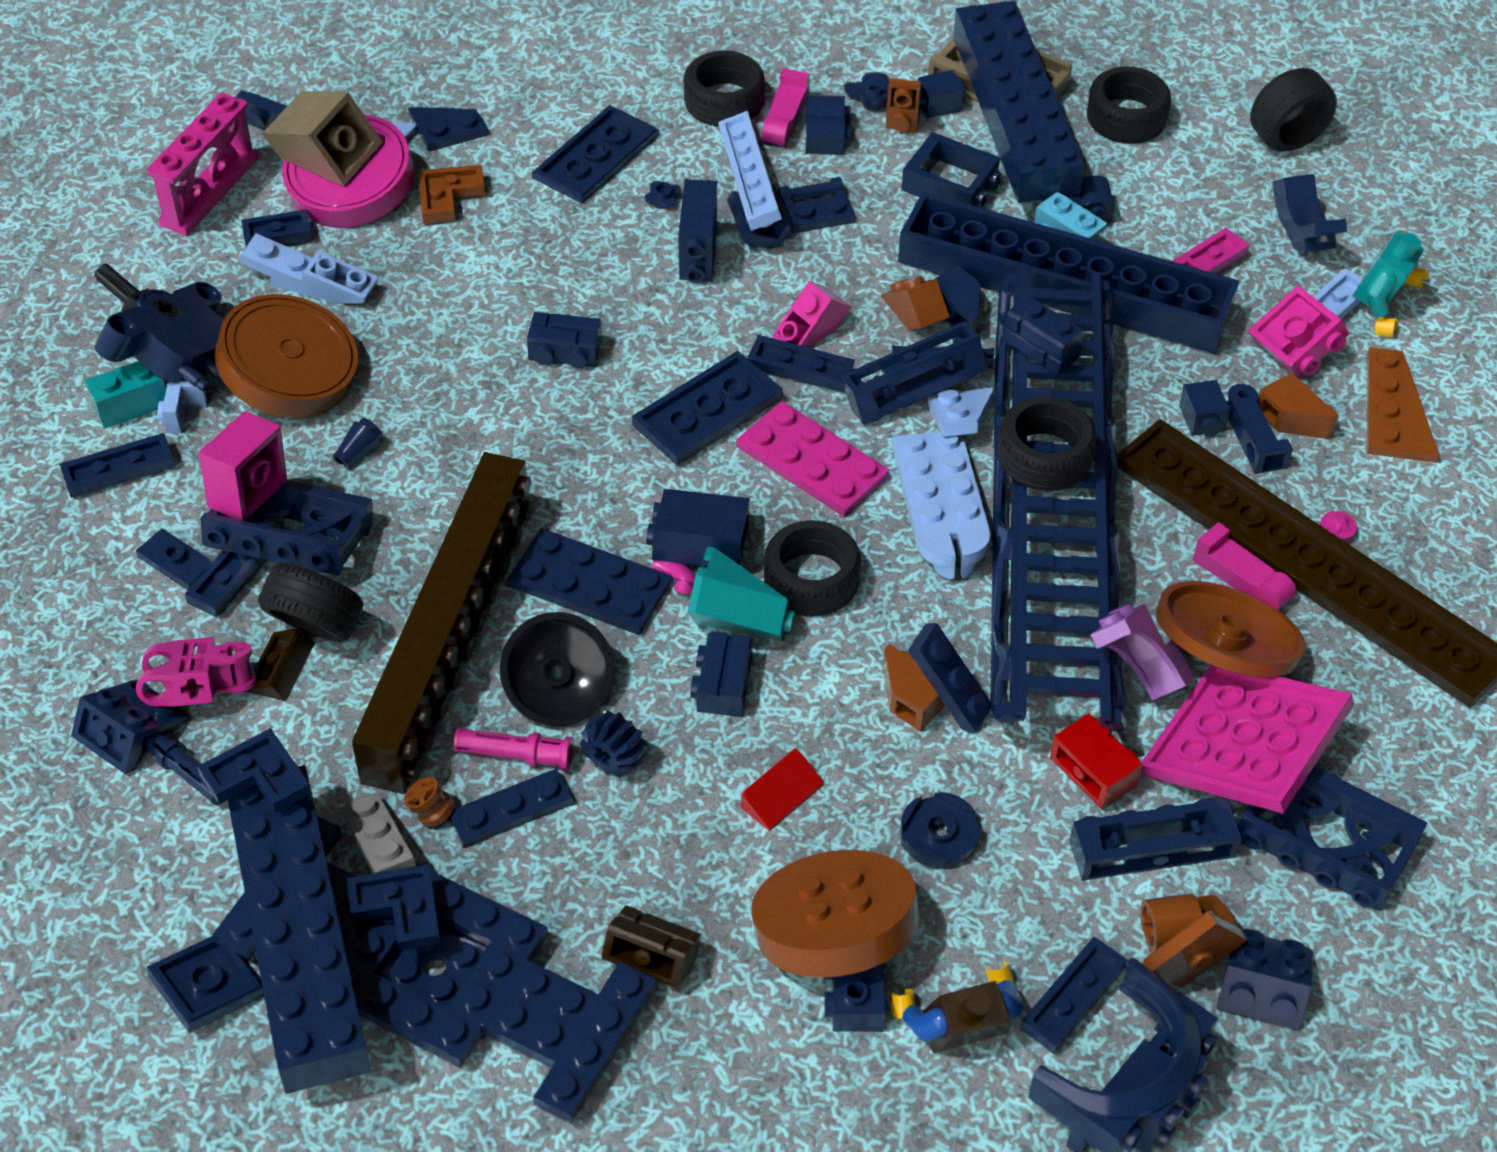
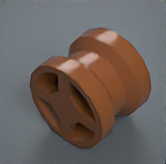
[404,777,455,827]

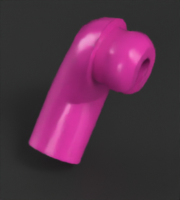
[652,560,696,595]

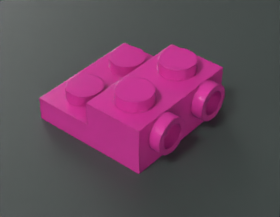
[1248,285,1349,379]

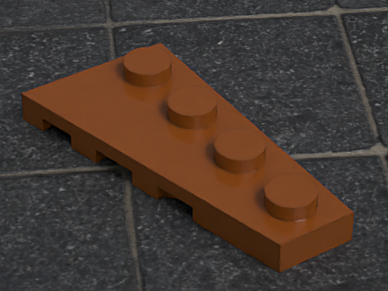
[1367,347,1440,463]

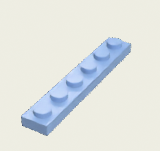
[718,111,782,231]

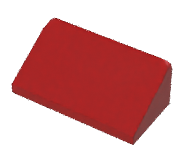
[741,748,824,831]

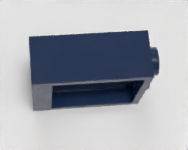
[901,132,1002,208]
[678,179,718,283]

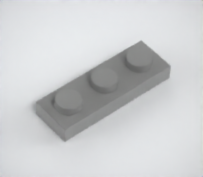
[341,793,416,873]

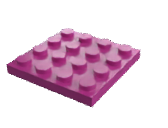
[1141,664,1354,813]

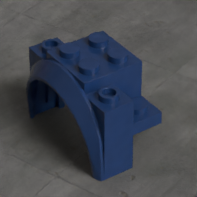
[1028,957,1219,1152]

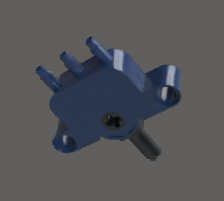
[94,263,224,391]

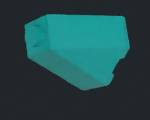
[688,547,795,641]

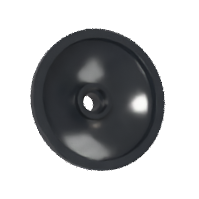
[499,612,615,727]

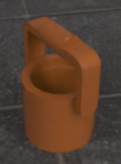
[1140,893,1236,953]

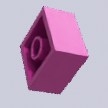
[199,411,287,521]

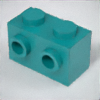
[85,361,166,429]

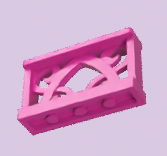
[147,93,259,236]

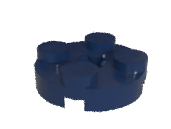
[900,792,981,869]

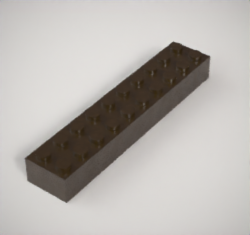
[352,452,533,795]

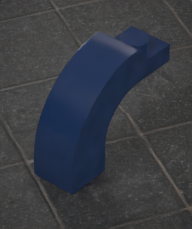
[1272,174,1348,253]

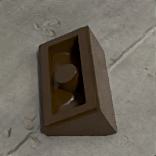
[246,628,315,701]

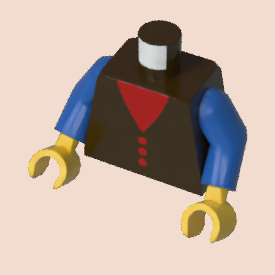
[889,961,1023,1054]

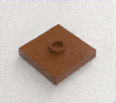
[1143,912,1247,988]

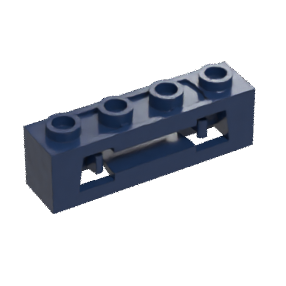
[841,321,988,425]
[1069,798,1242,881]

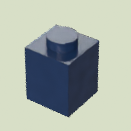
[918,70,966,118]
[1179,380,1230,436]

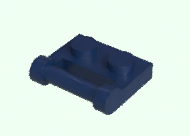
[777,177,855,234]

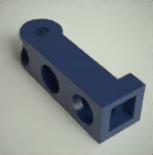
[1227,384,1293,474]

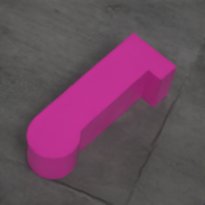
[762,68,810,147]
[1192,522,1296,610]

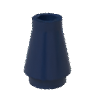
[332,418,384,470]

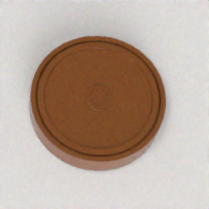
[215,294,358,418]
[751,850,920,977]

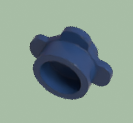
[645,181,681,209]

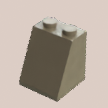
[262,91,383,185]

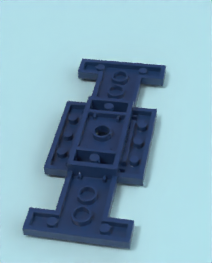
[212,816,656,1123]

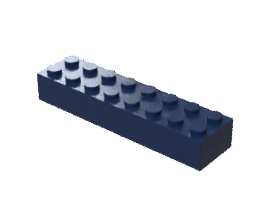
[953,0,1085,203]
[227,765,372,1094]

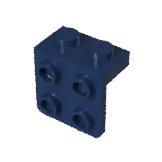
[1216,929,1313,1030]

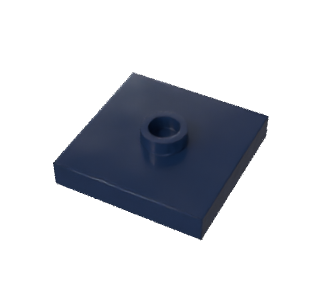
[147,936,264,1033]

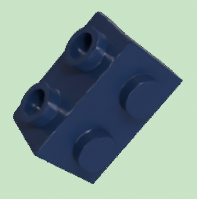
[727,184,792,249]

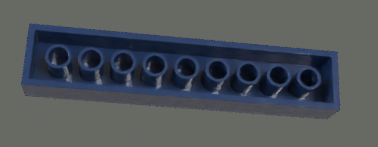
[898,191,1240,353]

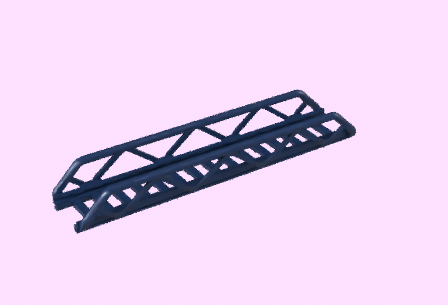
[990,267,1127,733]

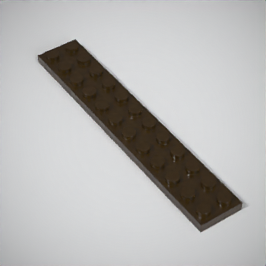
[1117,419,1497,708]

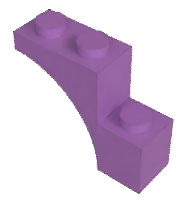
[1090,603,1195,701]

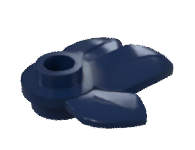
[844,72,889,110]

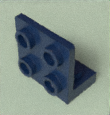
[71,680,189,774]

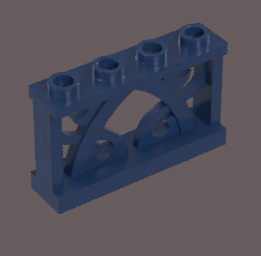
[200,480,373,576]
[1237,766,1428,911]

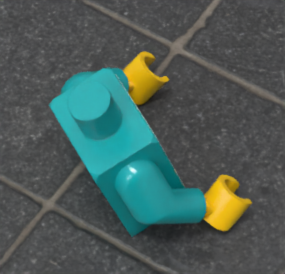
[1352,232,1429,338]

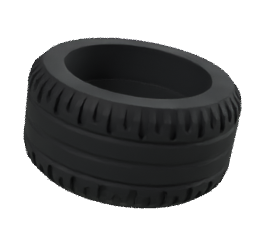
[684,50,765,127]
[1087,66,1171,144]
[1250,68,1337,152]
[997,396,1097,491]
[764,520,861,617]
[258,563,363,643]

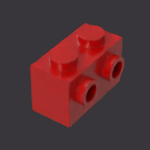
[1050,713,1142,810]

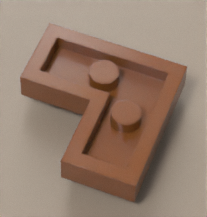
[418,165,485,224]

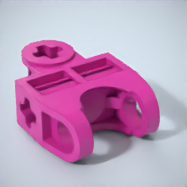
[136,637,257,706]

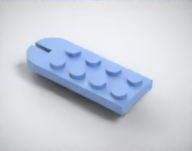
[892,432,990,580]

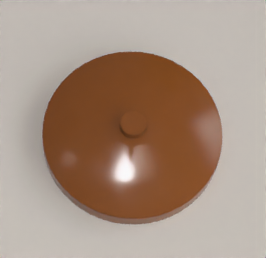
[1155,581,1306,677]

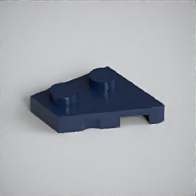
[408,107,487,152]

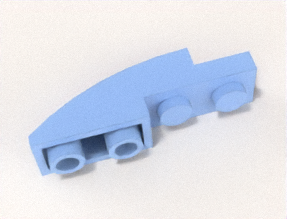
[240,234,378,304]

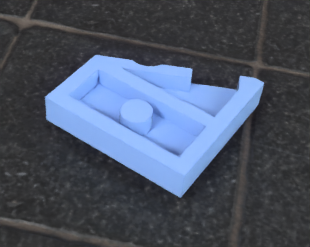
[928,387,994,437]

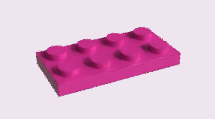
[736,401,890,517]

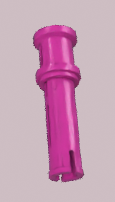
[453,728,574,772]

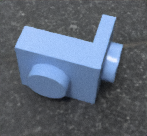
[158,381,208,433]

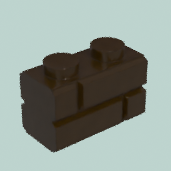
[601,905,701,989]

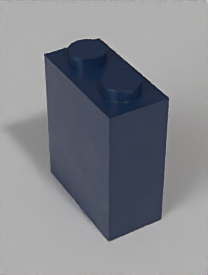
[646,489,750,566]

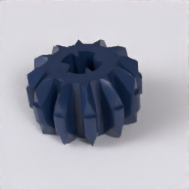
[580,710,648,778]

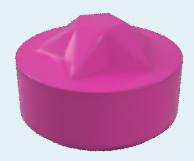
[1320,511,1357,544]

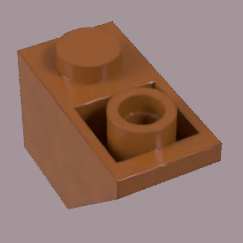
[886,78,923,132]
[880,276,950,330]
[1257,372,1339,439]
[883,644,945,732]

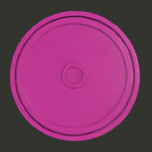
[282,114,415,228]

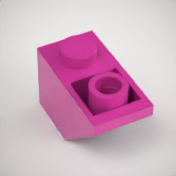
[772,281,852,347]

